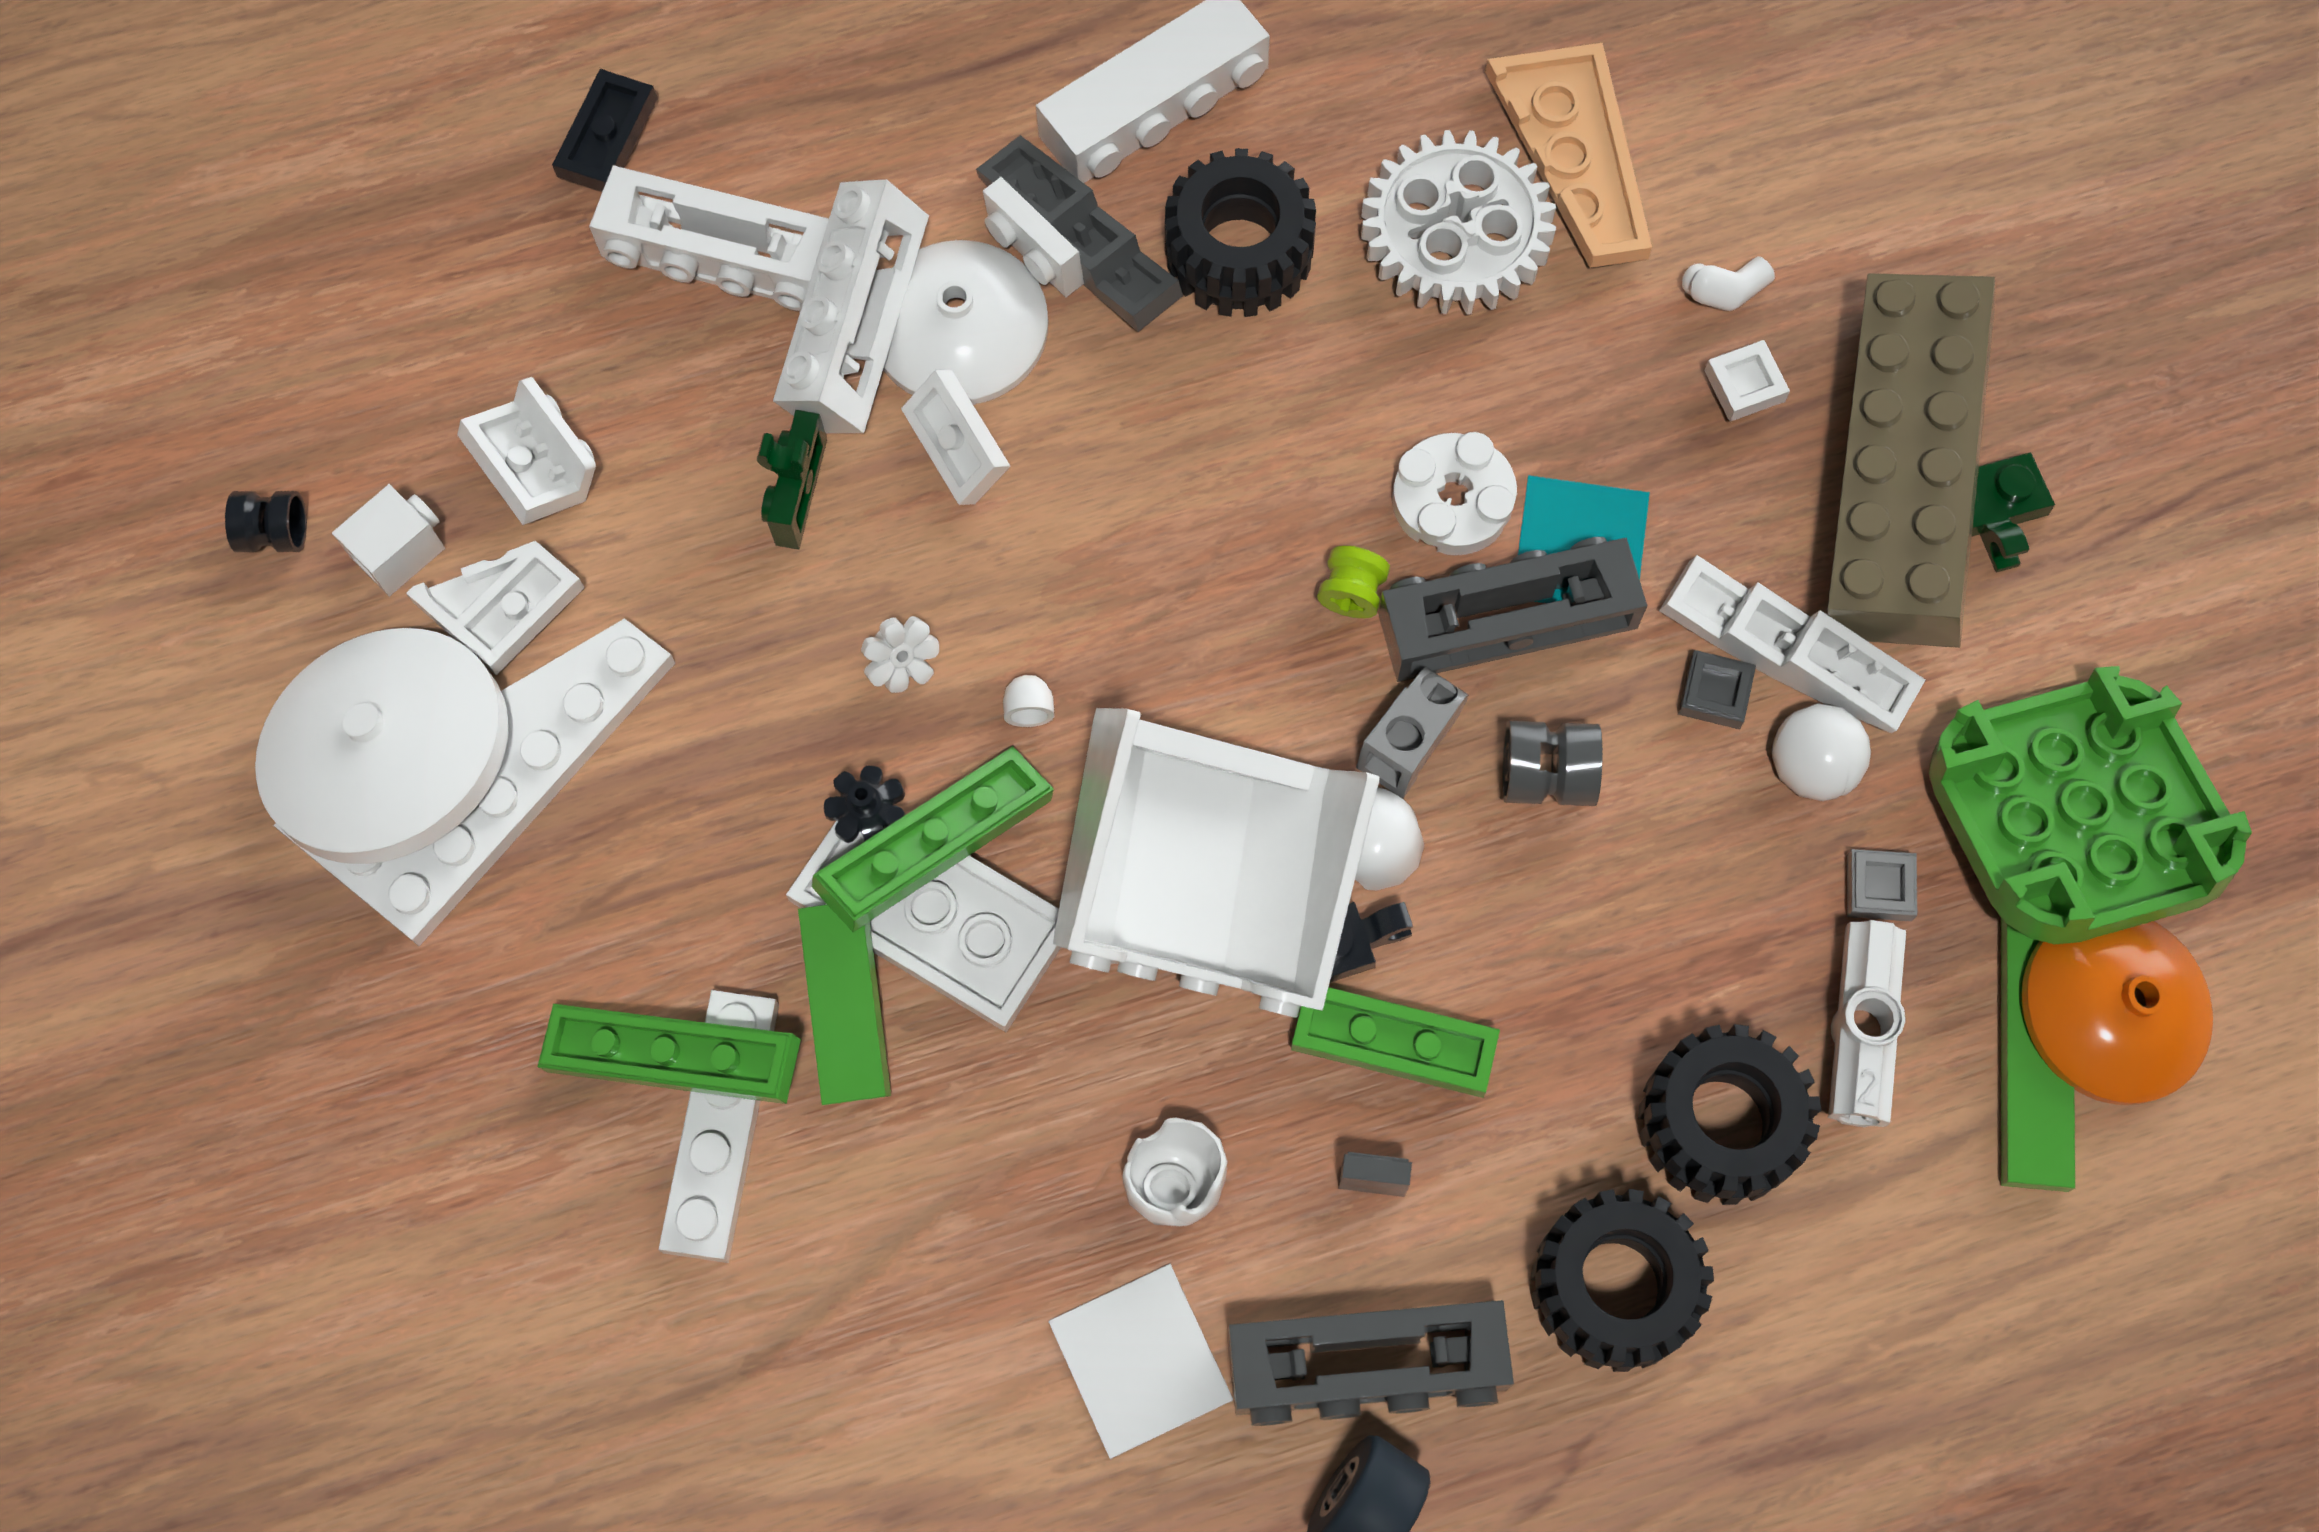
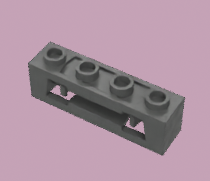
[1378,537,1648,682]
[1228,1300,1514,1426]

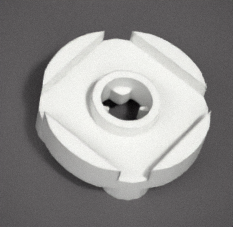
[1392,432,1517,555]

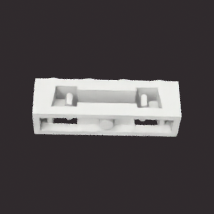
[589,165,829,311]
[773,179,929,433]

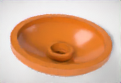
[2022,921,2213,1105]

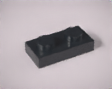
[552,69,658,192]

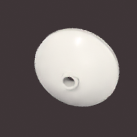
[883,240,1048,405]

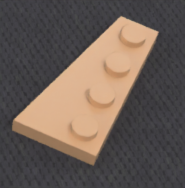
[1485,43,1652,268]

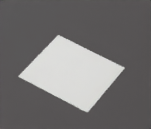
[1048,1264,1233,1459]

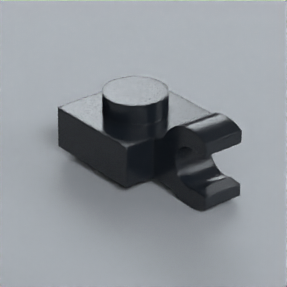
[1329,902,1413,983]

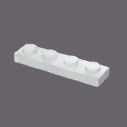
[658,990,779,1263]

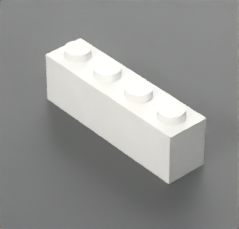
[1036,0,1270,183]

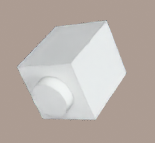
[332,484,445,597]

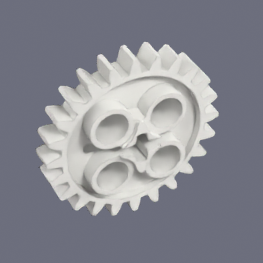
[1361,130,1556,315]

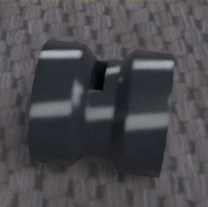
[225,491,307,552]

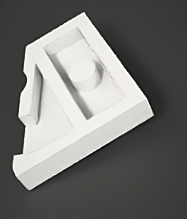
[406,541,584,675]

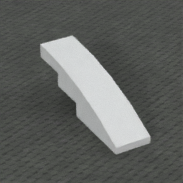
[1659,555,1925,734]

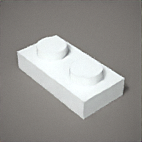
[983,177,1084,297]
[901,370,1011,505]

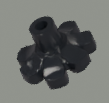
[824,766,906,843]

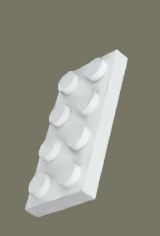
[786,821,1061,1033]

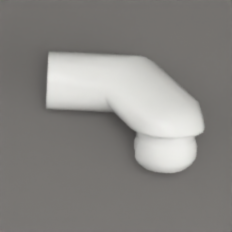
[1682,256,1775,311]

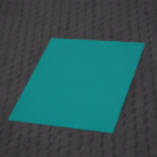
[1518,475,1650,604]

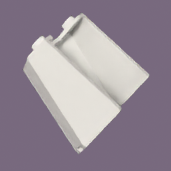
[1053,708,1379,1018]

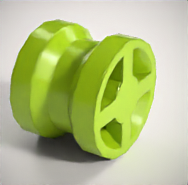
[1317,546,1390,619]

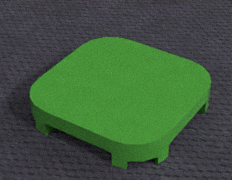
[1929,666,2252,945]

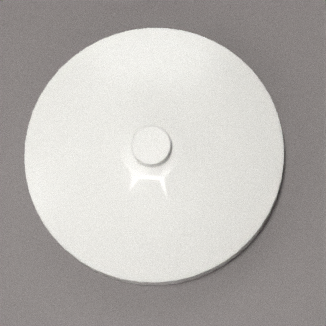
[255,628,508,864]

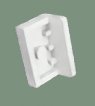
[457,377,596,525]

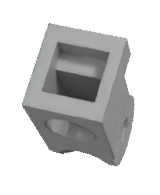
[1356,667,1469,799]

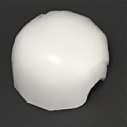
[1772,703,1871,801]
[1355,788,1424,891]
[1122,1118,1227,1226]

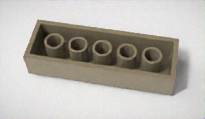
[1828,273,1995,648]

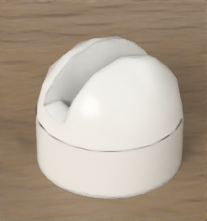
[1003,675,1054,727]

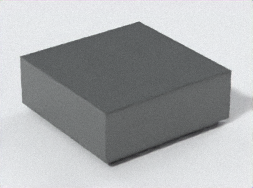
[1678,650,1756,730]
[1339,1152,1412,1197]

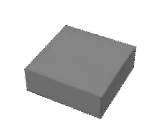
[1847,849,1917,921]

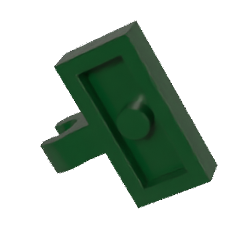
[757,410,827,550]
[1972,452,2055,573]

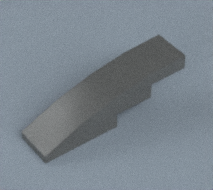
[976,135,1183,332]

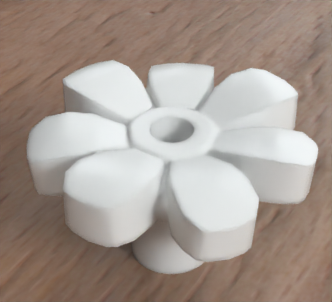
[861,616,939,693]

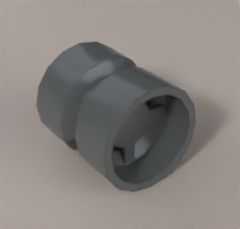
[1502,721,1603,806]

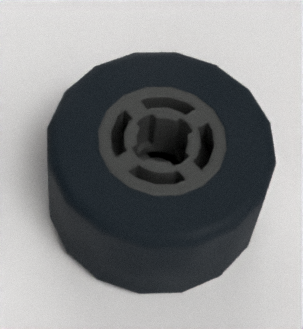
[1307,1435,1430,1532]

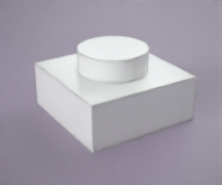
[1704,340,1790,422]

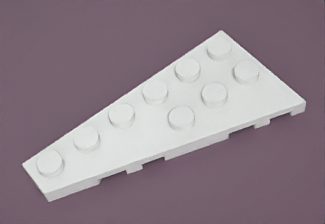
[274,618,675,946]

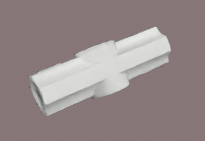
[1828,920,1906,1127]

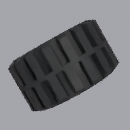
[1165,148,1316,317]
[1638,1024,1821,1205]
[1531,1189,1714,1372]

